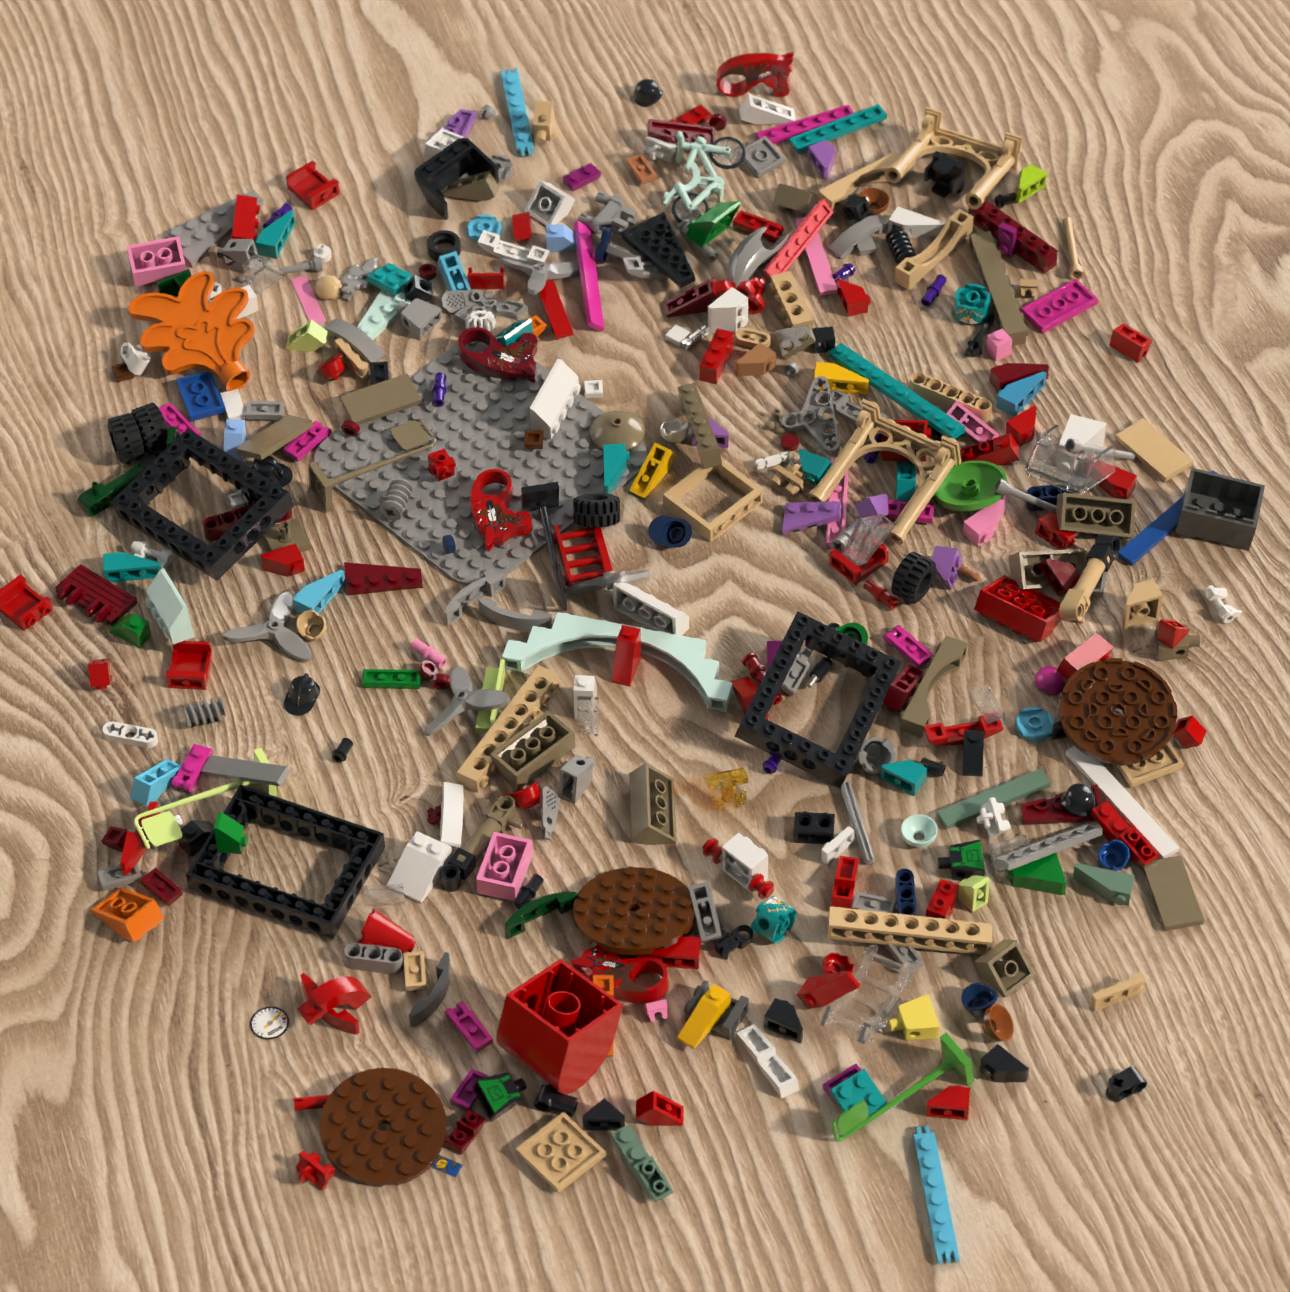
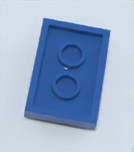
[176,371,226,422]

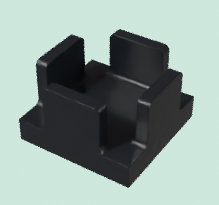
[924,151,965,198]

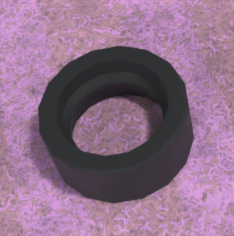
[427,230,461,262]

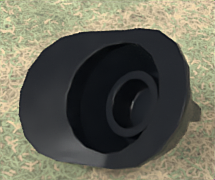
[252,456,293,486]
[284,673,320,716]

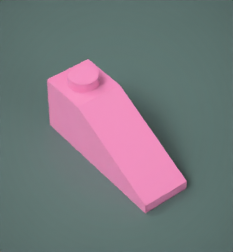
[946,401,999,443]
[963,494,1007,546]

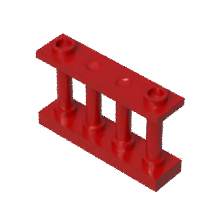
[551,524,613,587]

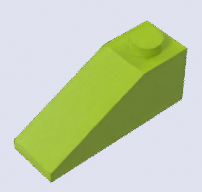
[1015,164,1048,204]

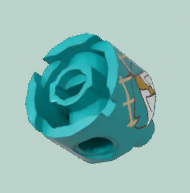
[954,284,990,325]
[750,896,797,944]

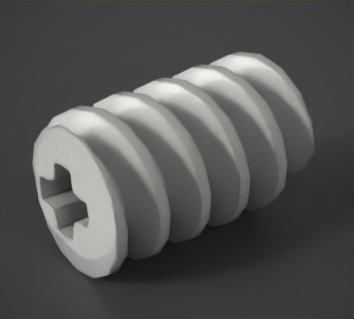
[380,479,413,520]
[184,696,226,728]

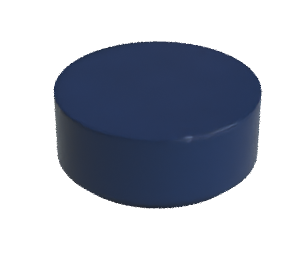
[442,534,456,554]

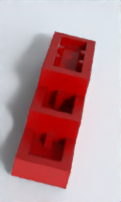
[120,802,160,876]

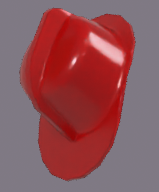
[711,277,736,299]
[316,352,345,380]
[498,780,542,809]

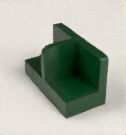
[157,269,191,297]

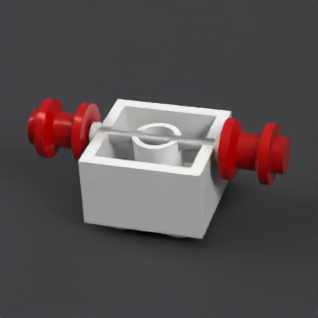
[703,833,774,899]

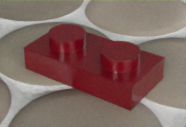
[140,868,183,906]

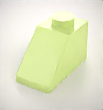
[286,320,328,352]
[958,875,990,912]

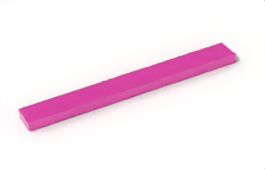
[573,221,605,332]

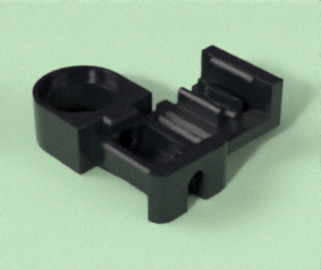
[712,923,754,960]

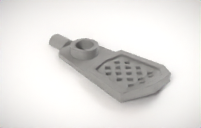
[441,289,493,314]
[540,786,560,840]

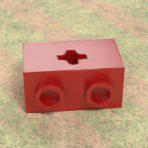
[926,879,960,919]

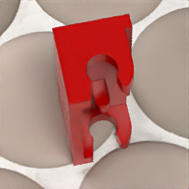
[468,267,505,289]
[1109,323,1152,363]
[1035,511,1079,550]

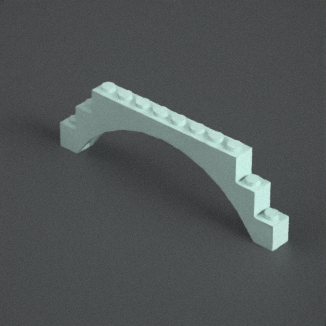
[502,612,732,712]

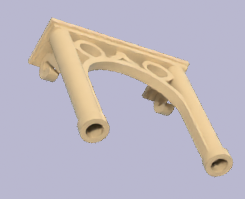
[884,107,1023,209]
[808,399,961,544]

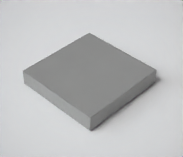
[737,136,786,178]

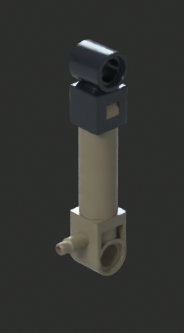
[440,795,523,892]

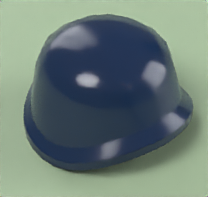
[961,983,998,1017]

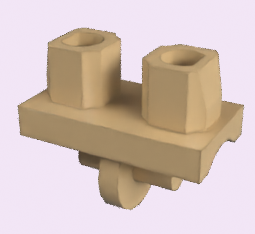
[771,464,806,496]

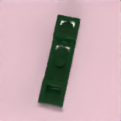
[505,892,578,939]

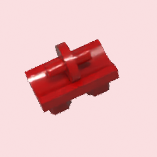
[296,1151,335,1190]

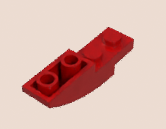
[1090,801,1160,867]

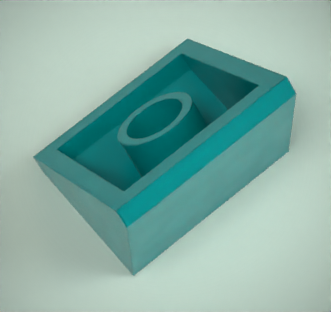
[494,318,533,347]

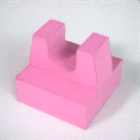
[643,999,668,1022]

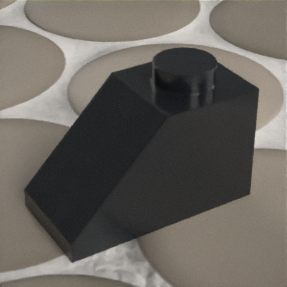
[963,730,984,776]
[178,820,214,857]
[764,998,803,1043]
[980,1044,1029,1083]

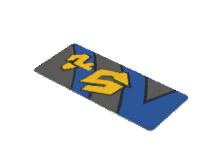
[431,1155,462,1177]

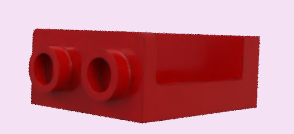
[286,161,340,210]
[829,530,889,585]
[0,574,53,631]
[166,640,213,690]

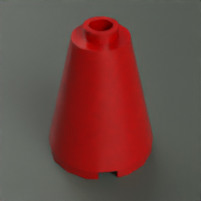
[357,908,416,955]

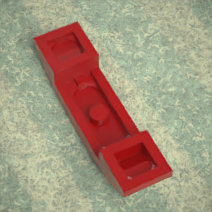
[923,713,1004,746]
[301,972,360,1035]

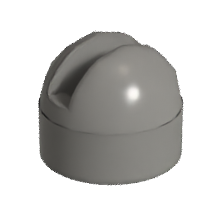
[481,105,496,120]
[783,361,799,377]

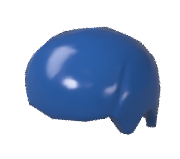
[1097,840,1130,871]

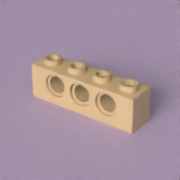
[768,271,814,329]

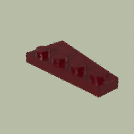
[344,562,423,596]
[1021,784,1101,825]

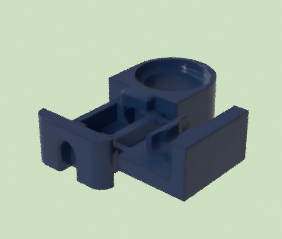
[594,227,612,263]

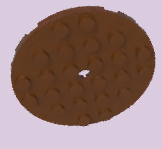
[1059,658,1177,765]
[573,866,695,955]
[320,1068,447,1187]

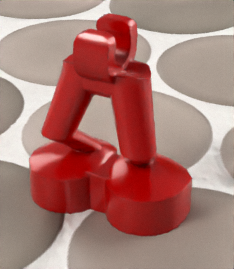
[736,276,767,314]

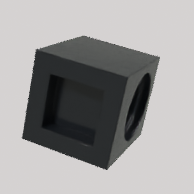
[840,195,871,222]
[404,275,433,302]
[809,326,836,354]

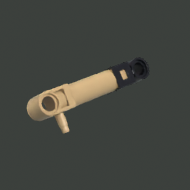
[1059,535,1120,623]

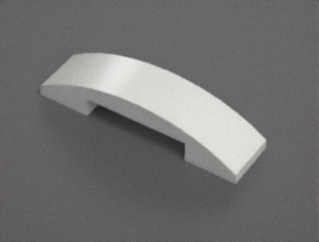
[477,230,550,265]

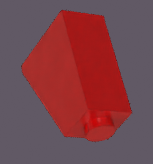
[612,625,641,687]

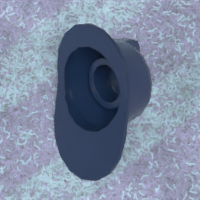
[648,516,692,548]

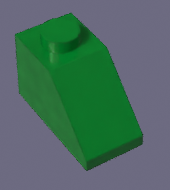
[109,613,151,648]
[214,812,248,854]

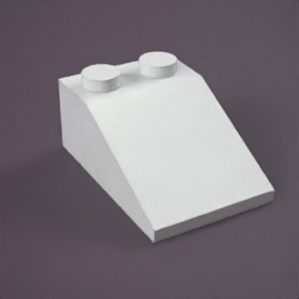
[387,831,452,904]

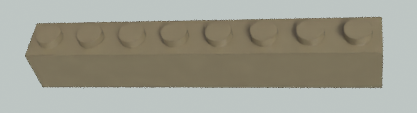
[969,231,1029,346]

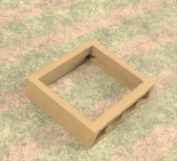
[663,459,763,542]

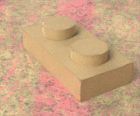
[404,951,427,991]

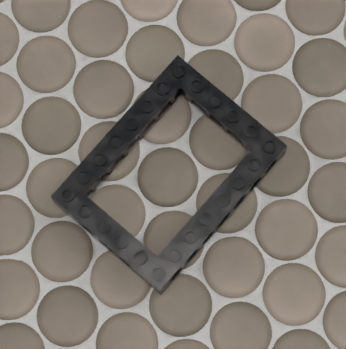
[110,428,294,581]
[734,611,902,789]
[186,785,385,938]

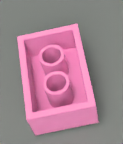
[127,236,186,286]
[476,832,533,901]

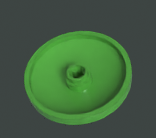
[934,461,1007,511]

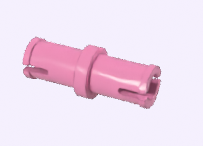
[410,638,447,669]

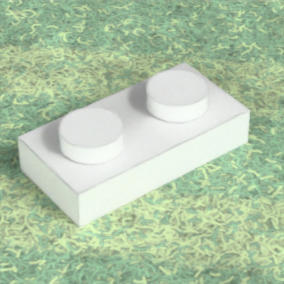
[821,826,855,865]

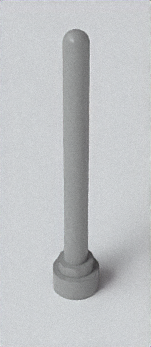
[238,257,323,282]
[1065,439,1136,460]
[994,478,1056,514]

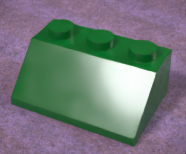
[685,201,741,248]

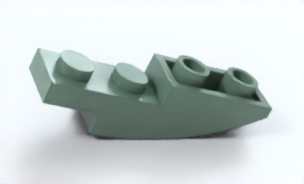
[611,1124,674,1202]

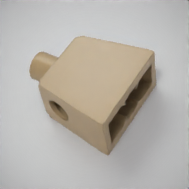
[532,100,555,144]

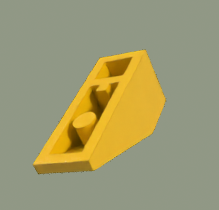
[814,362,869,395]
[629,443,676,499]
[677,984,731,1049]

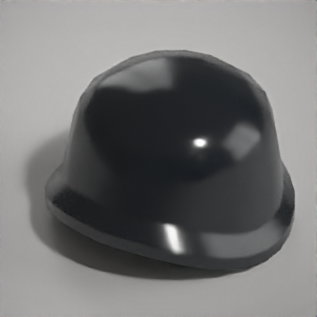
[633,79,663,107]
[1061,783,1095,817]

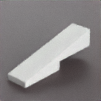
[736,1024,799,1099]

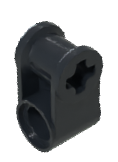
[1106,1066,1147,1102]

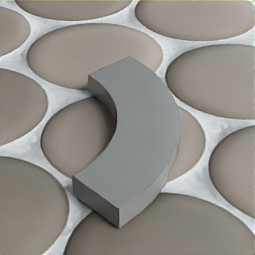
[453,299,528,325]

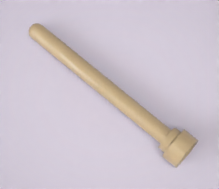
[1064,216,1084,280]

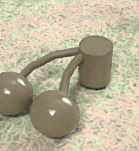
[765,408,785,434]

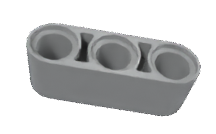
[344,943,404,975]

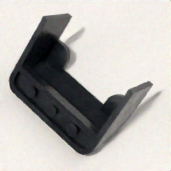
[414,138,499,220]

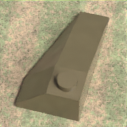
[1009,549,1088,590]

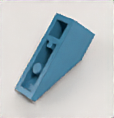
[996,371,1046,417]

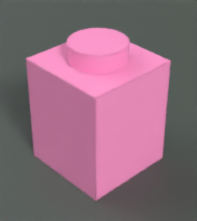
[986,329,1012,361]

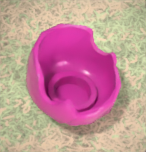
[1034,666,1065,696]

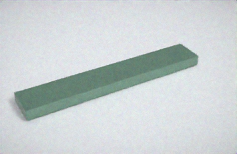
[937,769,1051,830]

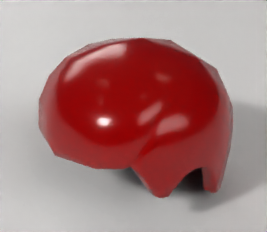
[822,953,855,974]

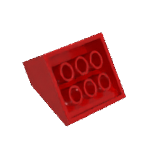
[974,575,1062,642]

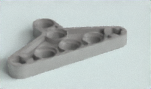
[782,376,840,455]

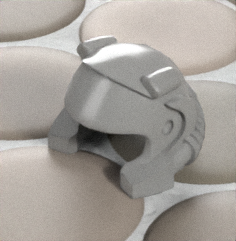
[858,737,897,774]

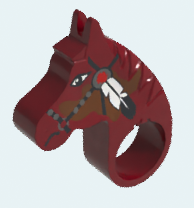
[458,327,537,383]

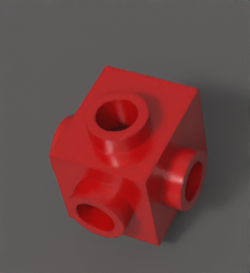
[428,449,456,482]

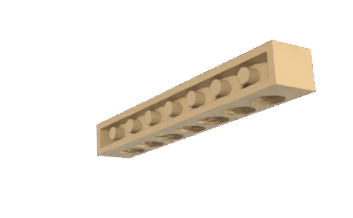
[457,665,560,793]
[827,907,992,955]

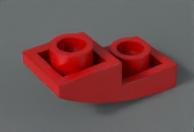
[512,212,532,242]

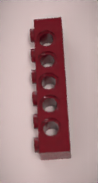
[968,199,1058,274]

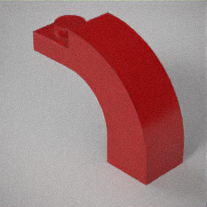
[297,976,372,1025]

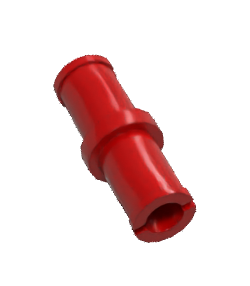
[863,579,899,610]

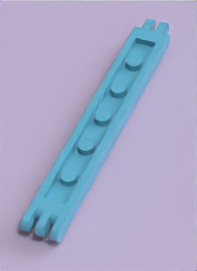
[501,68,534,157]
[913,1125,960,1264]

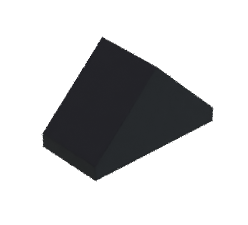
[582,1098,625,1131]

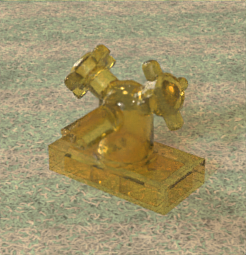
[705,768,749,811]

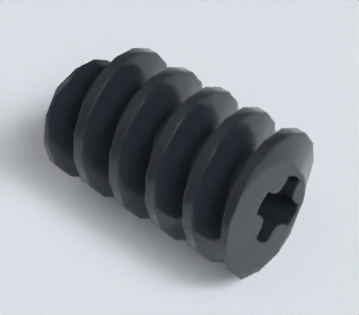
[886,228,917,264]

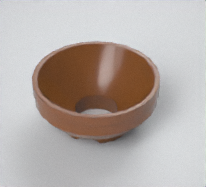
[858,188,889,215]
[982,1004,1014,1042]

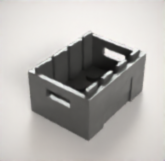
[1175,468,1265,551]

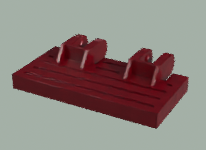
[55,564,138,626]

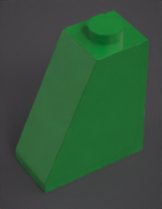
[1005,853,1066,895]

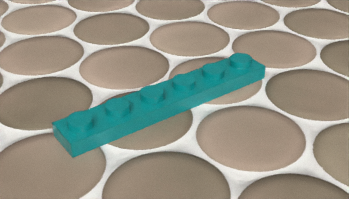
[789,104,887,153]

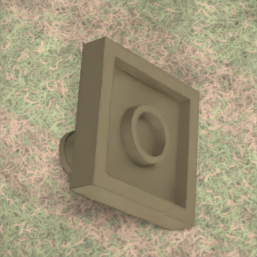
[263,519,311,553]

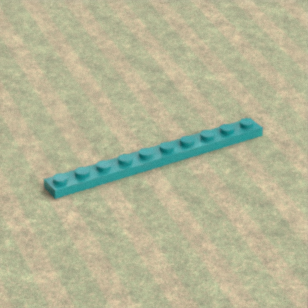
[828,343,965,439]

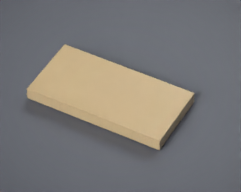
[1115,418,1193,482]

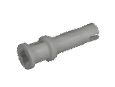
[678,219,718,262]
[830,515,865,554]

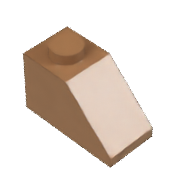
[736,343,776,376]

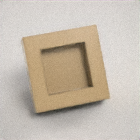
[1019,279,1038,298]

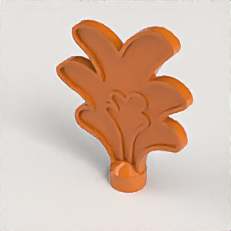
[128,271,255,391]

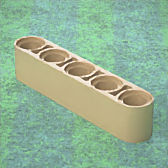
[910,372,992,423]

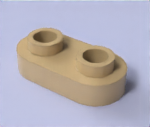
[736,328,771,348]

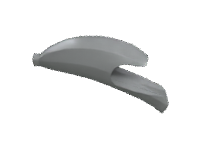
[727,227,794,287]

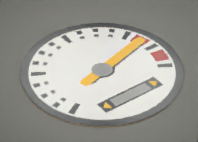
[250,1007,289,1040]

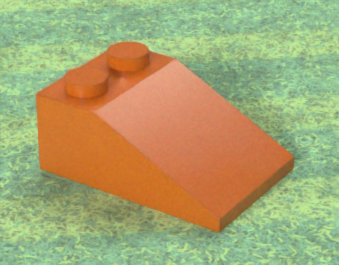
[91,887,164,942]

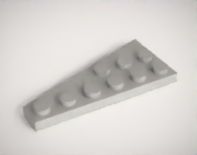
[165,190,264,268]

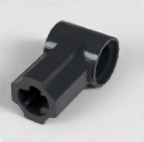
[533,1084,578,1116]

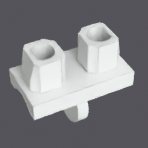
[644,136,676,163]
[976,798,1011,839]

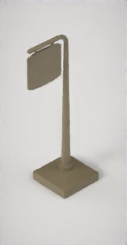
[308,418,436,513]

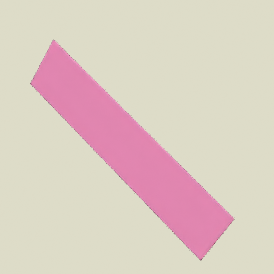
[291,275,326,324]

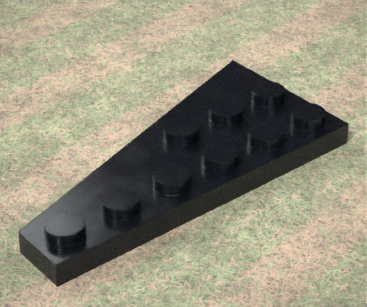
[621,212,695,288]

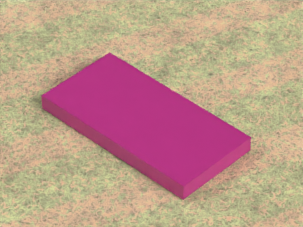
[1020,279,1098,334]

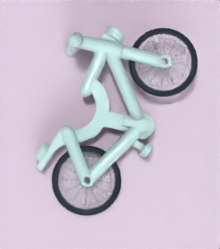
[662,131,746,223]

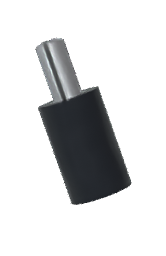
[806,657,833,688]

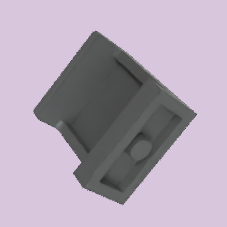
[684,980,749,1040]

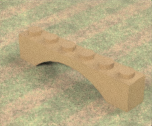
[817,151,908,214]
[895,209,973,290]

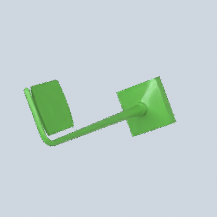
[831,1032,974,1141]

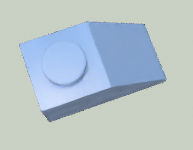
[546,224,577,252]
[224,419,247,462]

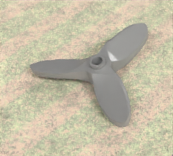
[501,258,580,294]
[565,570,650,596]
[223,592,311,662]
[424,667,510,736]

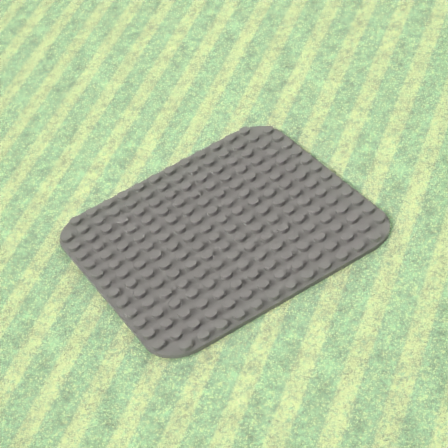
[314,341,647,586]

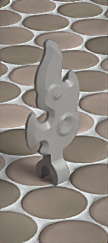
[341,257,379,301]

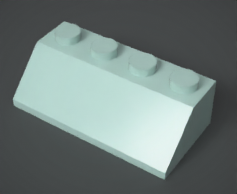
[145,568,194,644]

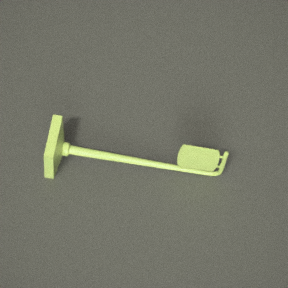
[134,748,276,849]

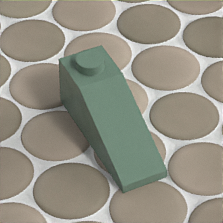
[1073,863,1135,906]

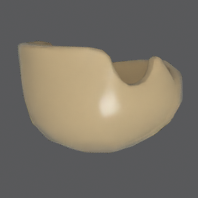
[315,275,343,300]
[296,610,327,641]

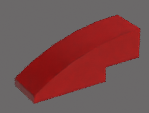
[831,856,859,909]

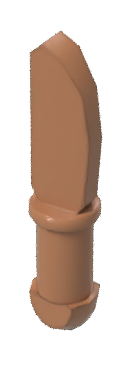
[957,564,980,582]

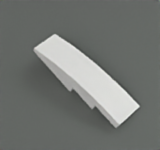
[440,782,463,847]

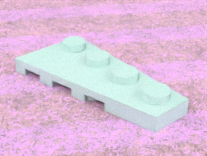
[357,290,412,340]

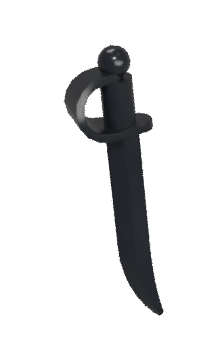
[964,312,994,357]

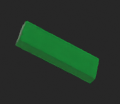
[362,669,421,689]

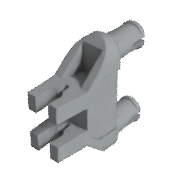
[577,191,637,235]

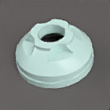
[901,814,938,847]

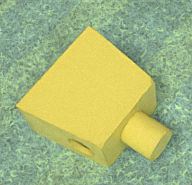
[888,995,940,1040]

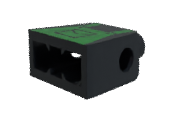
[937,840,985,881]
[472,1072,527,1122]

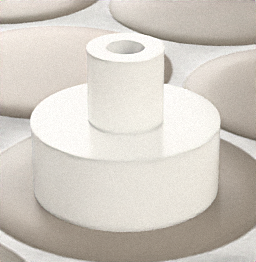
[314,244,332,263]

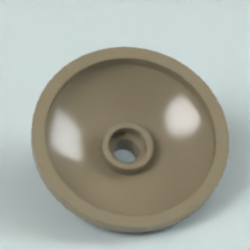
[590,411,645,452]

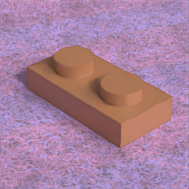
[626,153,657,185]

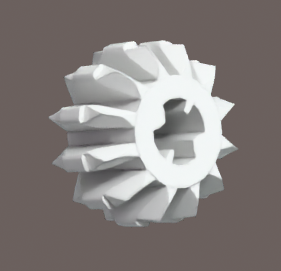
[465,310,496,333]

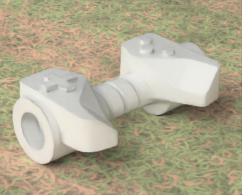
[131,541,173,569]
[1204,585,1242,623]

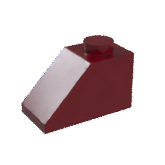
[1037,558,1080,596]

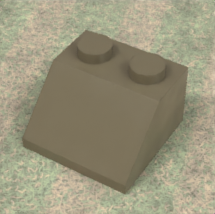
[773,183,818,216]
[974,939,1035,997]

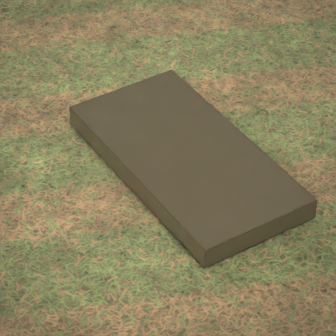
[340,374,421,425]
[236,415,313,460]
[1141,856,1204,931]

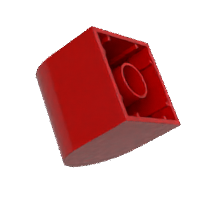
[496,959,623,1094]

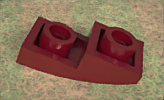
[444,1109,486,1154]

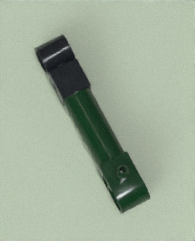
[77,446,167,516]

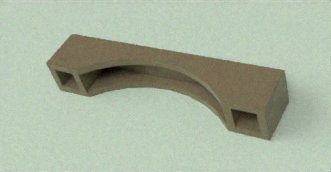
[677,383,722,469]
[899,636,967,738]

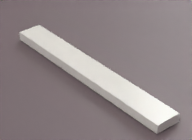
[1065,746,1179,859]

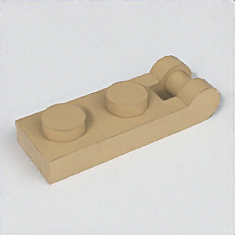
[335,338,369,382]
[1091,972,1145,1012]

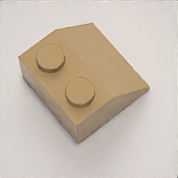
[1123,579,1163,630]

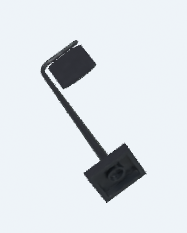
[521,482,567,611]

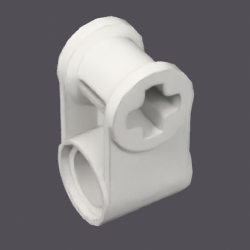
[121,342,150,375]

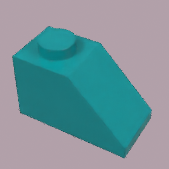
[798,449,832,485]
[880,760,927,796]

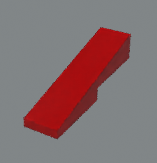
[537,280,573,339]

